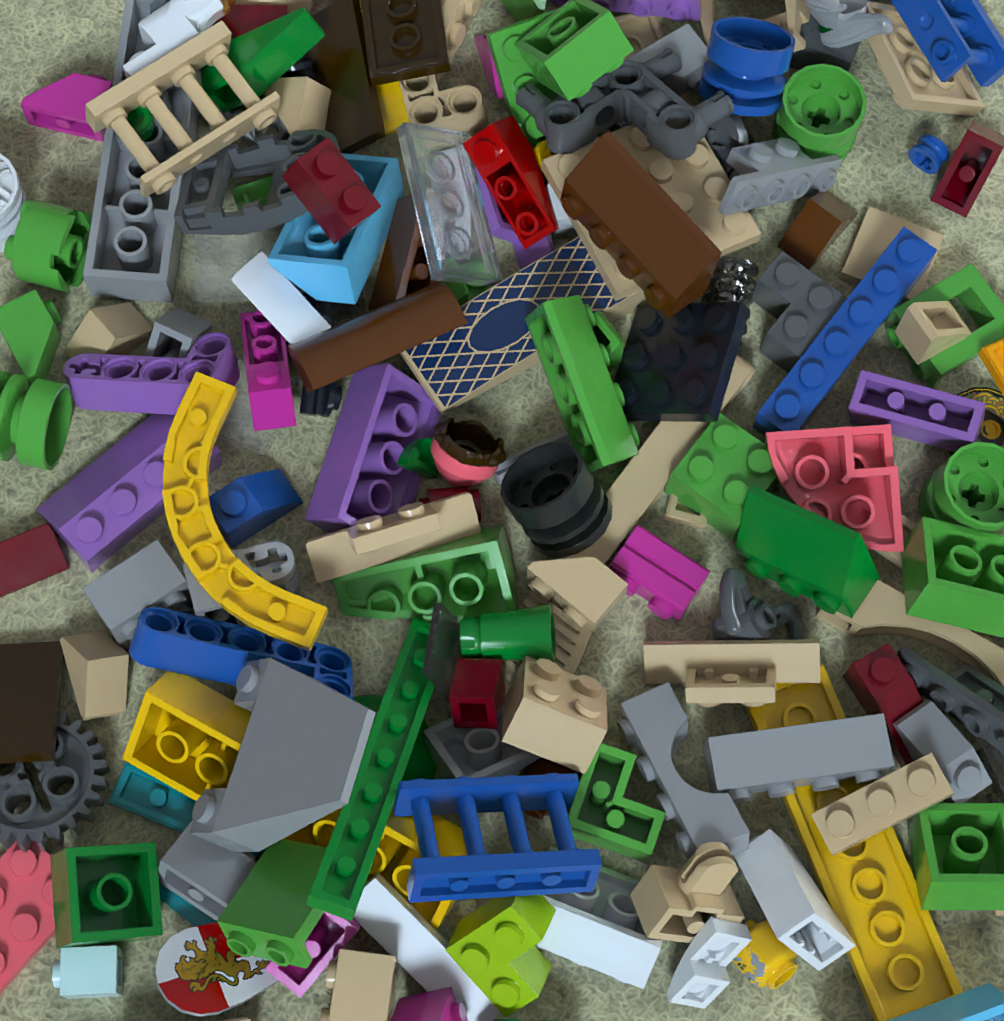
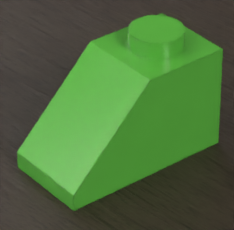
[0,289,62,386]

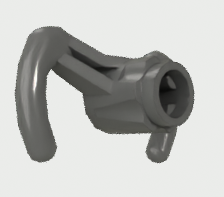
[712,568,806,640]

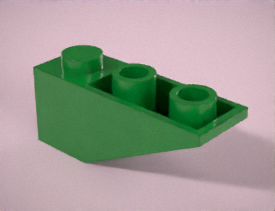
[201,7,324,113]

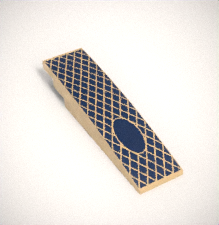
[399,237,646,415]

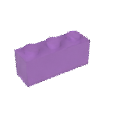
[848,370,986,452]

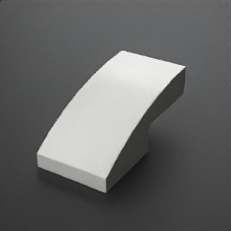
[667,917,752,1009]

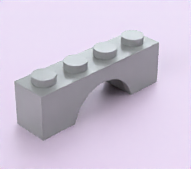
[617,682,750,859]

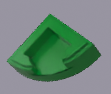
[397,437,438,479]

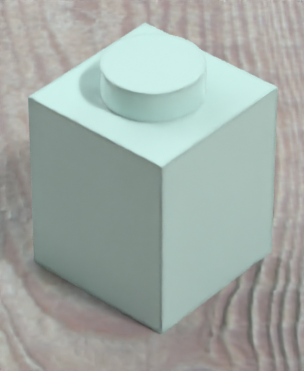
[52,945,123,999]

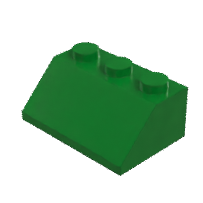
[735,485,880,618]

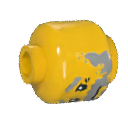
[732,920,798,990]

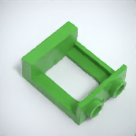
[884,263,1004,389]

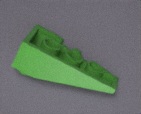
[332,524,519,625]

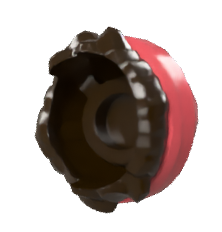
[430,417,506,487]

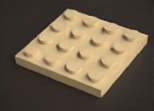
[541,124,761,301]

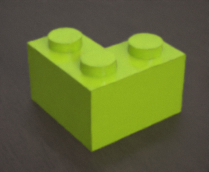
[445,895,556,1018]

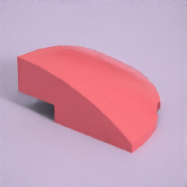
[765,424,904,552]

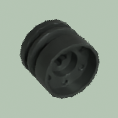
[500,442,613,558]

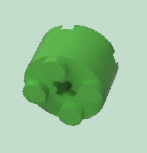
[4,200,92,292]

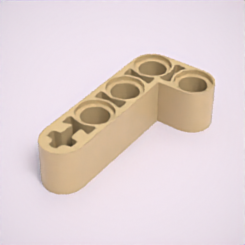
[399,74,488,149]

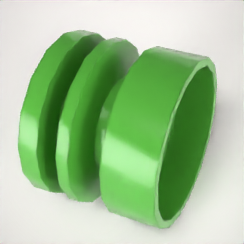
[772,63,867,162]
[0,370,73,470]
[919,442,1004,535]

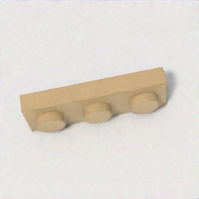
[811,752,955,856]

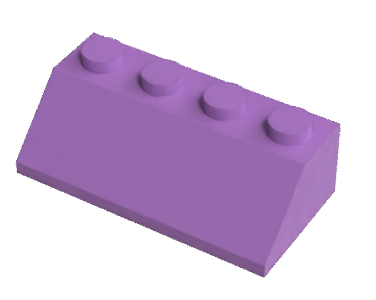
[305,363,441,533]
[36,414,222,572]

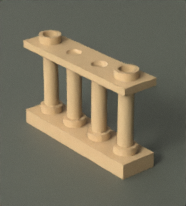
[85,20,281,198]

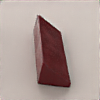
[0,523,70,598]

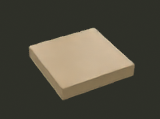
[839,206,944,303]

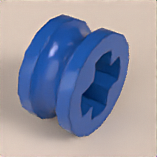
[908,134,950,174]

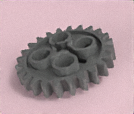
[0,712,110,853]

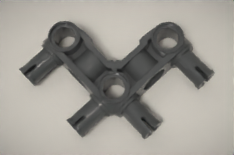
[516,48,734,160]

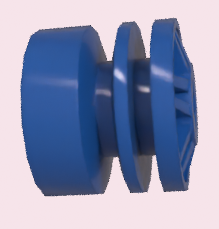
[698,16,795,117]

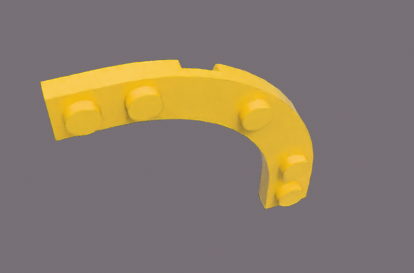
[162,371,328,652]

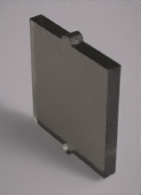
[422,603,463,703]

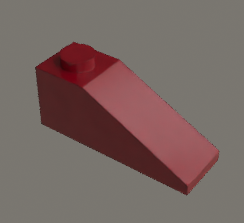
[842,643,923,768]

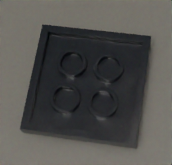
[614,301,750,422]

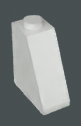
[734,829,856,971]

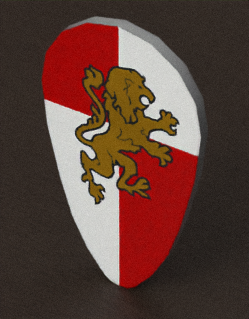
[154,922,279,1017]

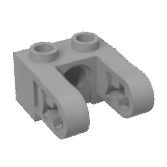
[182,541,300,626]

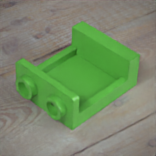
[217,839,327,968]

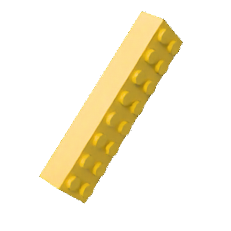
[122,671,485,931]

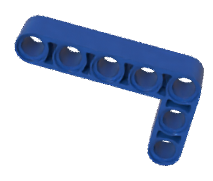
[129,607,353,700]

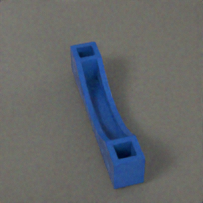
[752,227,937,437]

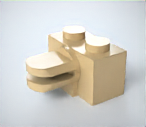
[630,842,745,943]

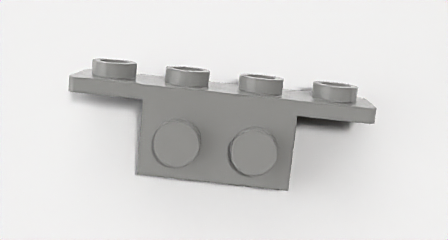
[718,137,842,215]

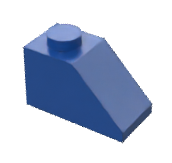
[209,469,303,549]

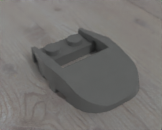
[174,129,340,235]

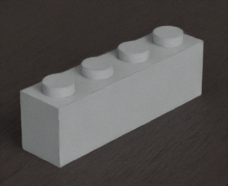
[702,713,895,803]

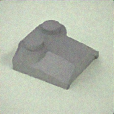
[423,703,541,779]

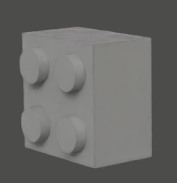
[82,539,193,652]

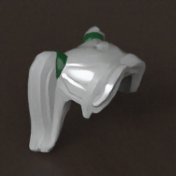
[804,0,893,48]

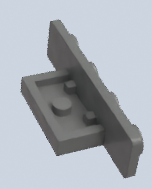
[897,646,1004,755]

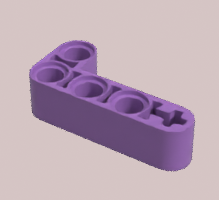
[63,332,240,415]

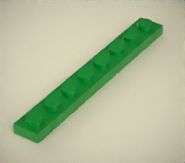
[306,618,454,921]

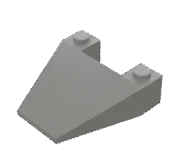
[190,658,376,852]

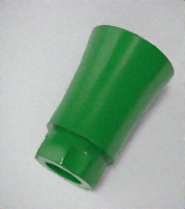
[460,603,556,663]

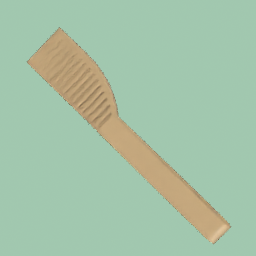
[481,355,756,699]

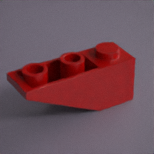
[462,115,559,249]

